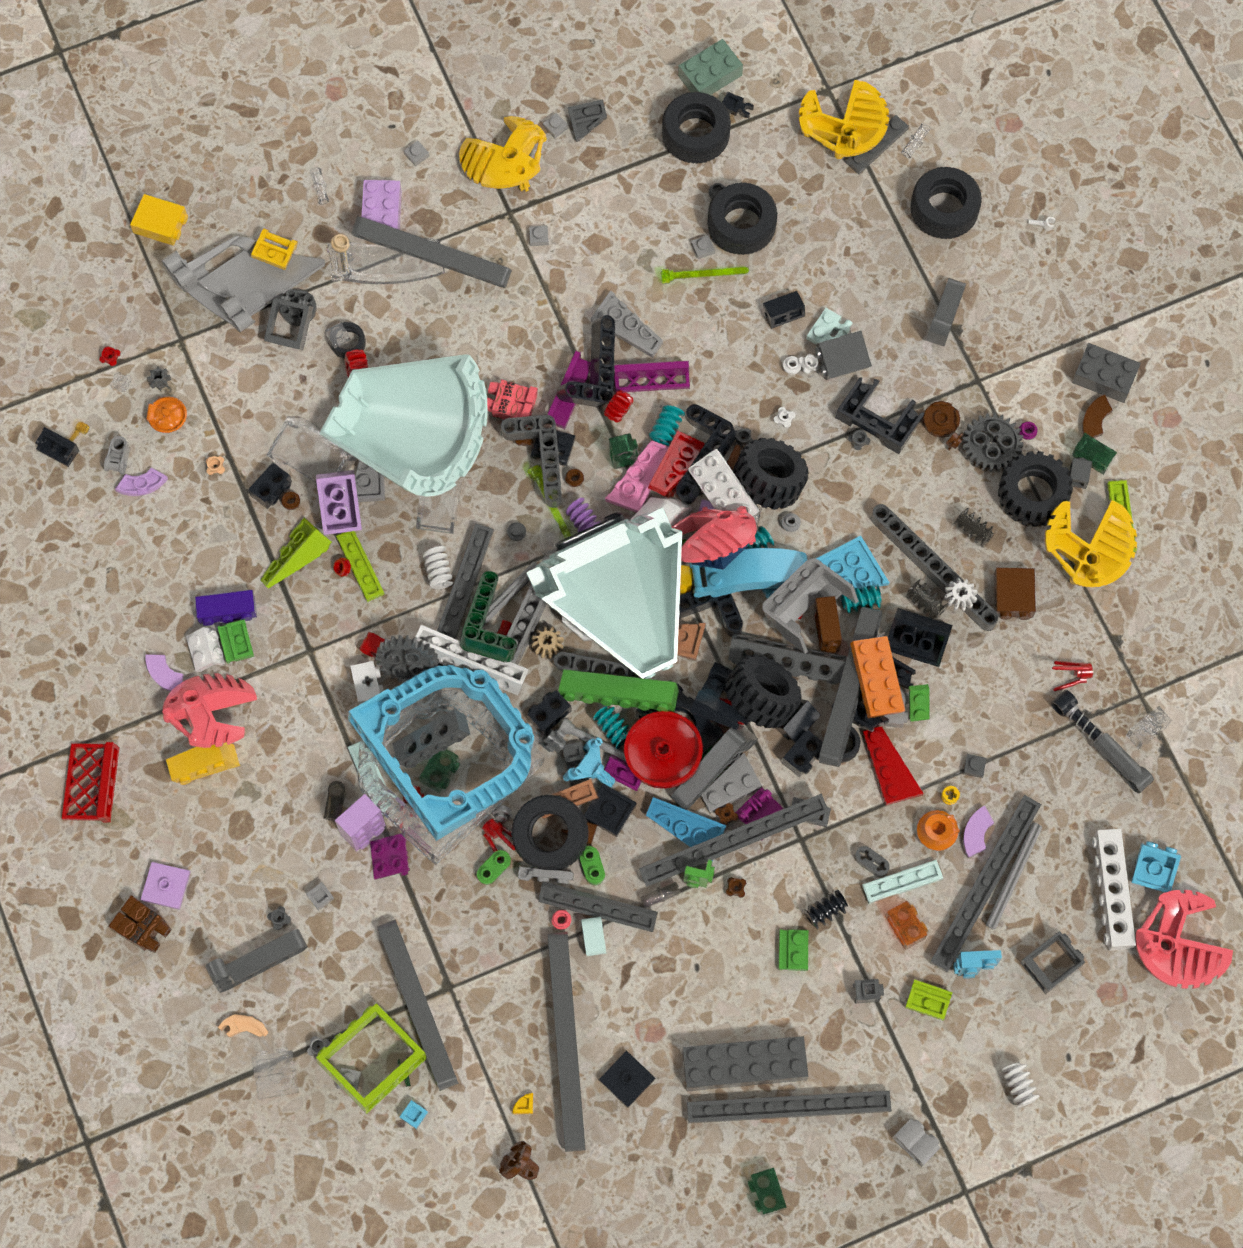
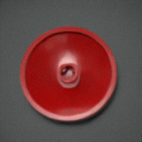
[624,711,703,789]

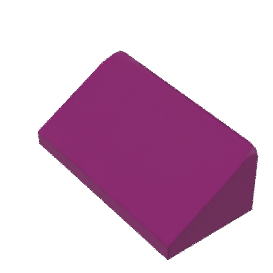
[604,755,642,791]

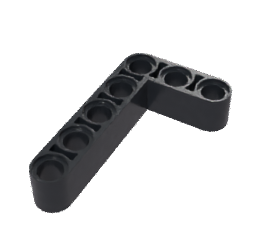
[556,315,615,407]
[676,404,737,504]
[679,586,743,637]

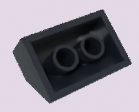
[888,608,953,667]

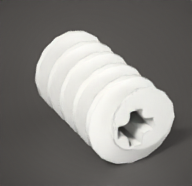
[423,546,453,589]
[1001,1063,1040,1108]

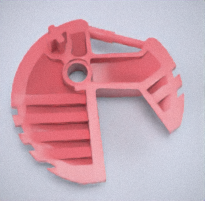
[671,506,757,563]
[162,673,257,748]
[1135,890,1233,989]

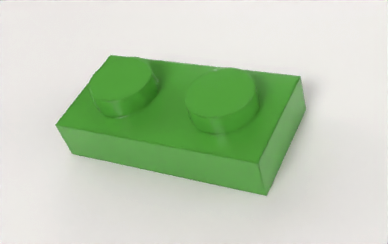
[909,684,930,722]

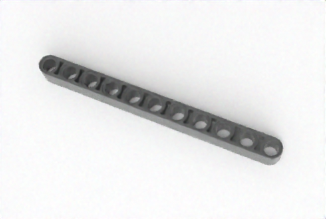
[548,932,586,1152]

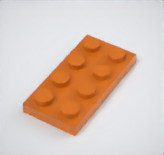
[850,636,905,718]

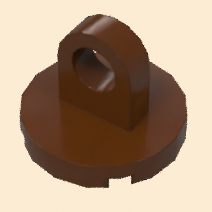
[499,1141,540,1180]

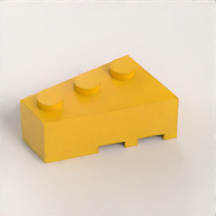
[166,742,240,785]

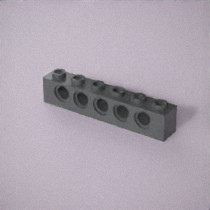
[728,633,847,684]

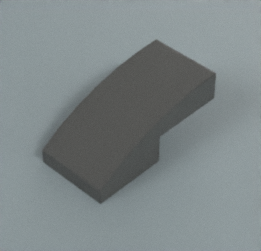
[563,742,589,786]

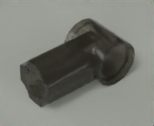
[323,781,347,822]

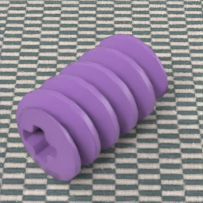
[566,497,600,532]

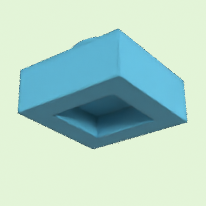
[400,1100,428,1129]

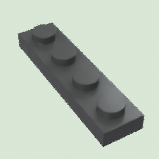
[846,115,909,175]

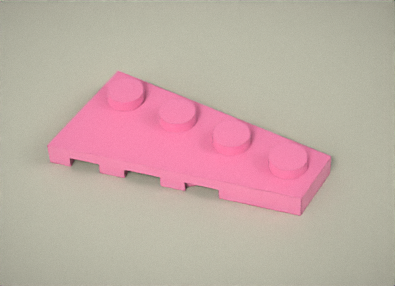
[605,440,669,513]

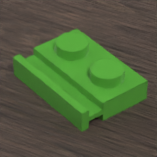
[218,619,254,664]
[779,929,809,971]

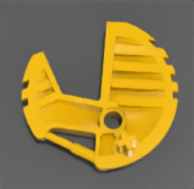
[799,80,889,159]
[459,116,547,192]
[1044,500,1137,588]

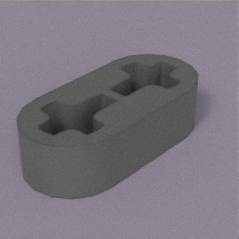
[855,846,890,877]

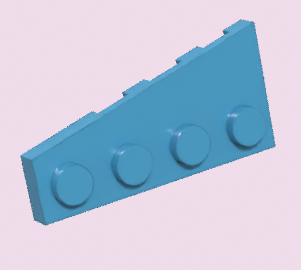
[646,797,726,862]

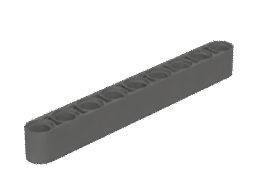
[351,216,512,288]
[871,504,999,631]
[819,607,882,767]
[377,919,459,1091]

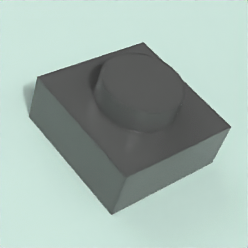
[963,754,987,778]

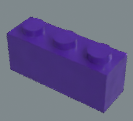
[195,590,257,626]

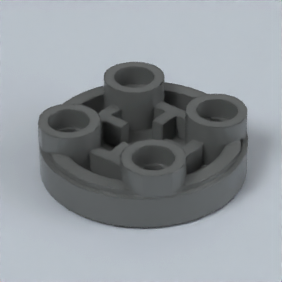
[279,289,317,326]

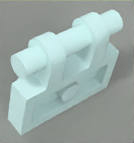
[806,308,853,344]

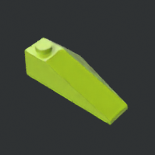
[260,517,332,589]

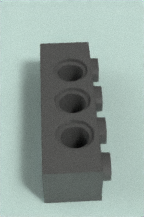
[392,709,471,769]

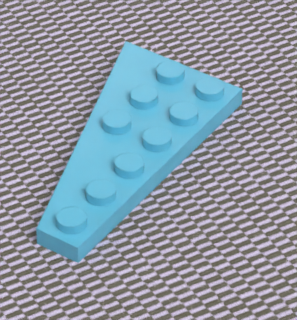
[761,536,890,599]

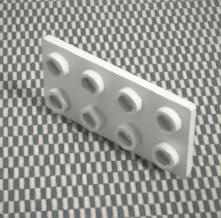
[688,449,759,516]

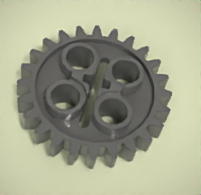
[962,413,1024,472]
[375,635,439,682]

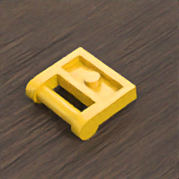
[251,228,298,270]

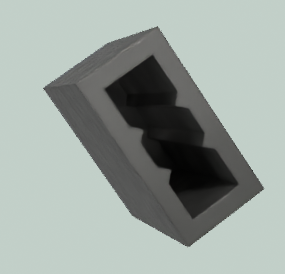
[815,331,872,380]

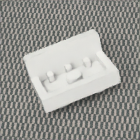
[186,627,225,672]

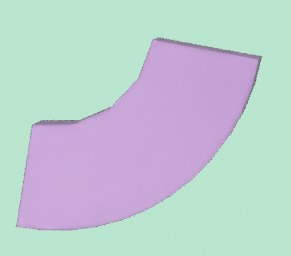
[115,468,168,496]
[146,655,184,692]
[963,806,994,858]

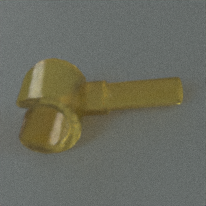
[68,422,90,442]

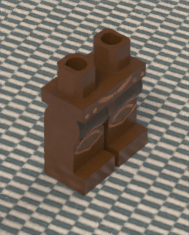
[108,895,172,953]

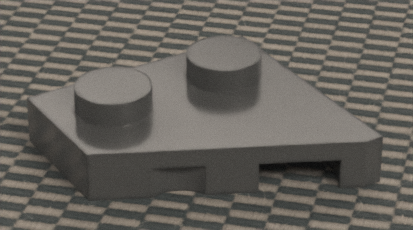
[568,99,607,142]

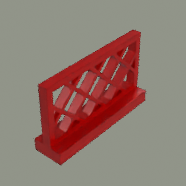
[62,742,120,823]

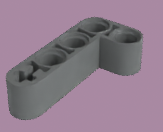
[927,278,966,347]

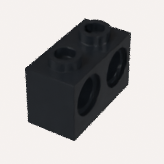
[248,462,292,509]
[527,690,572,736]
[782,729,823,778]

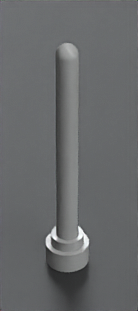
[560,718,626,761]

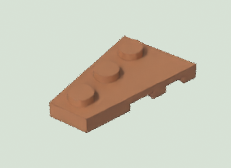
[677,623,706,660]

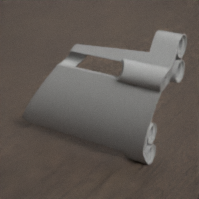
[161,236,325,332]

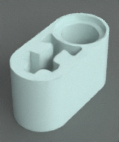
[581,916,606,956]

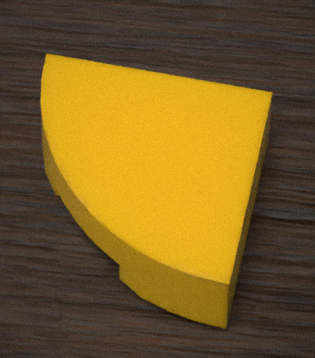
[513,1093,533,1114]

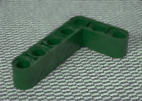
[460,571,517,663]

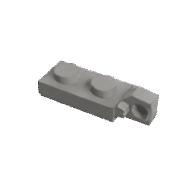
[518,867,574,884]

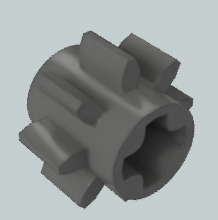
[147,366,171,391]
[542,729,566,753]

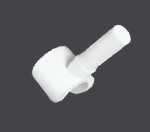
[1029,217,1055,231]

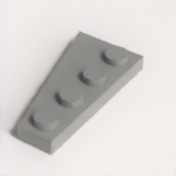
[591,291,663,358]

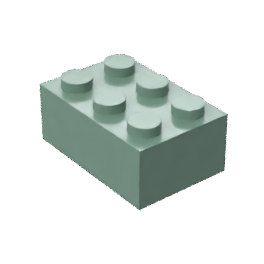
[678,39,743,95]

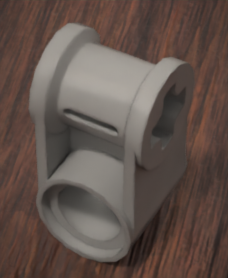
[104,436,130,474]

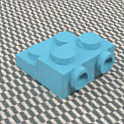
[1131,841,1181,892]
[953,950,1002,979]

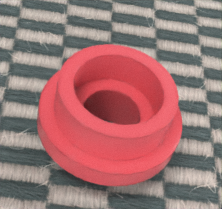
[552,910,571,930]

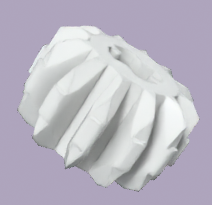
[944,578,977,611]

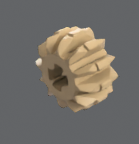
[531,626,564,659]

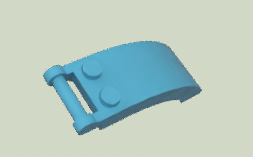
[689,548,808,598]

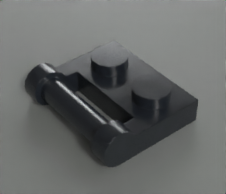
[531,427,576,467]

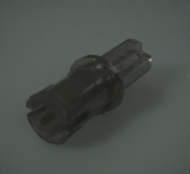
[641,881,680,907]

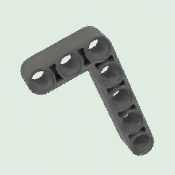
[501,415,562,508]
[554,652,645,679]
[671,725,758,810]
[205,929,308,993]

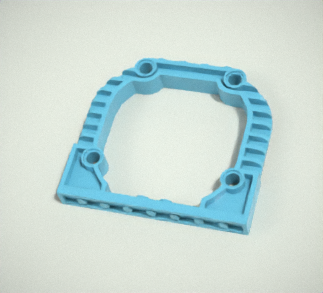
[348,665,534,841]

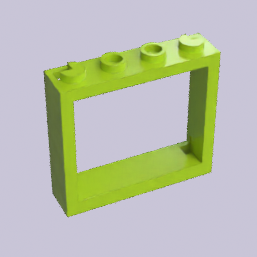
[316,1003,427,1114]

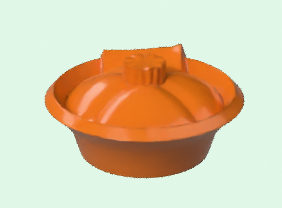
[146,397,187,433]
[917,810,960,851]

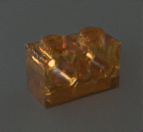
[885,901,928,950]

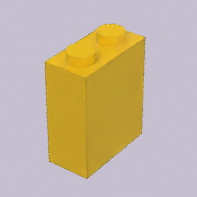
[130,194,188,246]

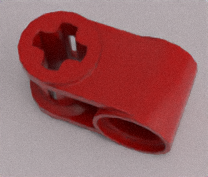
[359,632,385,658]

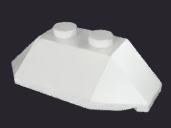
[630,497,693,526]

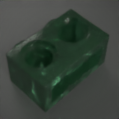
[609,433,638,469]
[1072,433,1117,475]
[419,749,461,793]
[748,1168,787,1217]

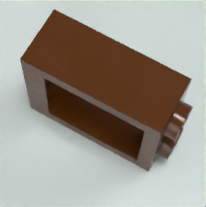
[814,596,842,654]

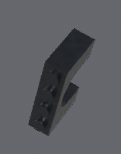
[636,680,723,755]

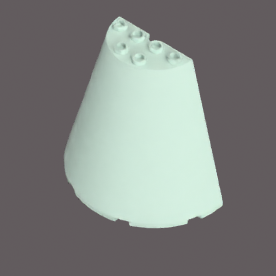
[319,354,488,497]

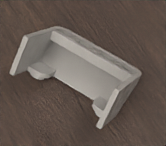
[763,559,859,654]

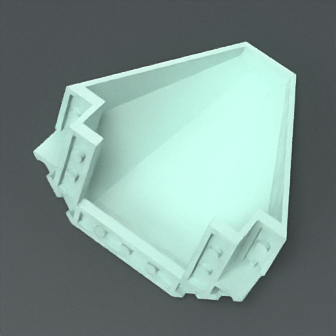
[527,508,682,679]

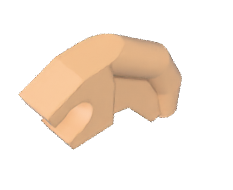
[218,1014,268,1037]

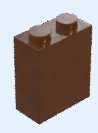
[994,567,1036,620]

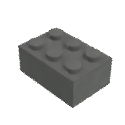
[1072,343,1141,403]

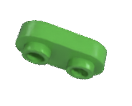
[580,846,605,886]
[477,850,511,885]

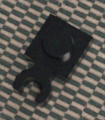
[722,92,754,118]

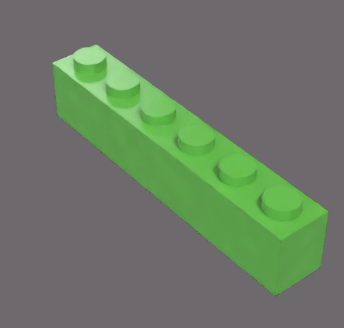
[559,669,679,712]

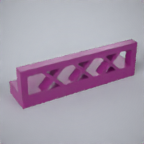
[547,351,591,429]
[614,361,690,392]

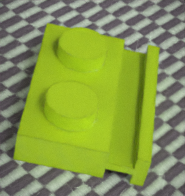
[905,979,953,1021]

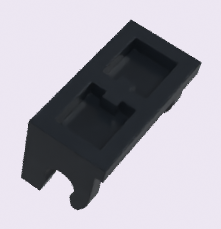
[763,291,805,329]
[35,427,79,467]
[776,699,821,743]

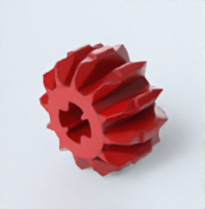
[344,349,368,378]
[604,390,633,423]

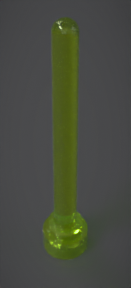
[661,267,749,284]
[527,465,572,538]

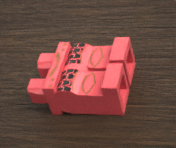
[487,379,538,427]

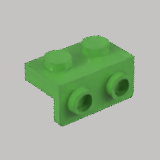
[684,860,715,888]

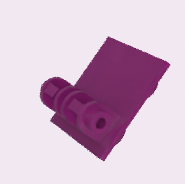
[735,787,784,841]
[370,833,410,880]

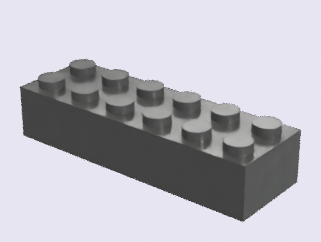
[683,1036,809,1091]

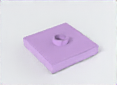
[141,862,191,910]

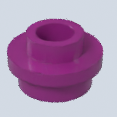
[1019,422,1038,440]

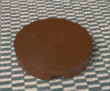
[923,401,960,438]

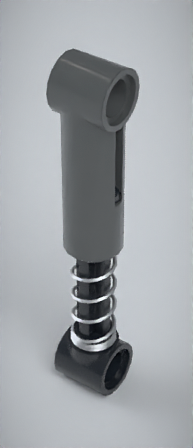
[1051,689,1154,794]

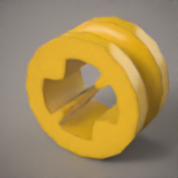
[941,786,960,805]

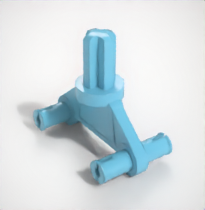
[563,737,615,787]

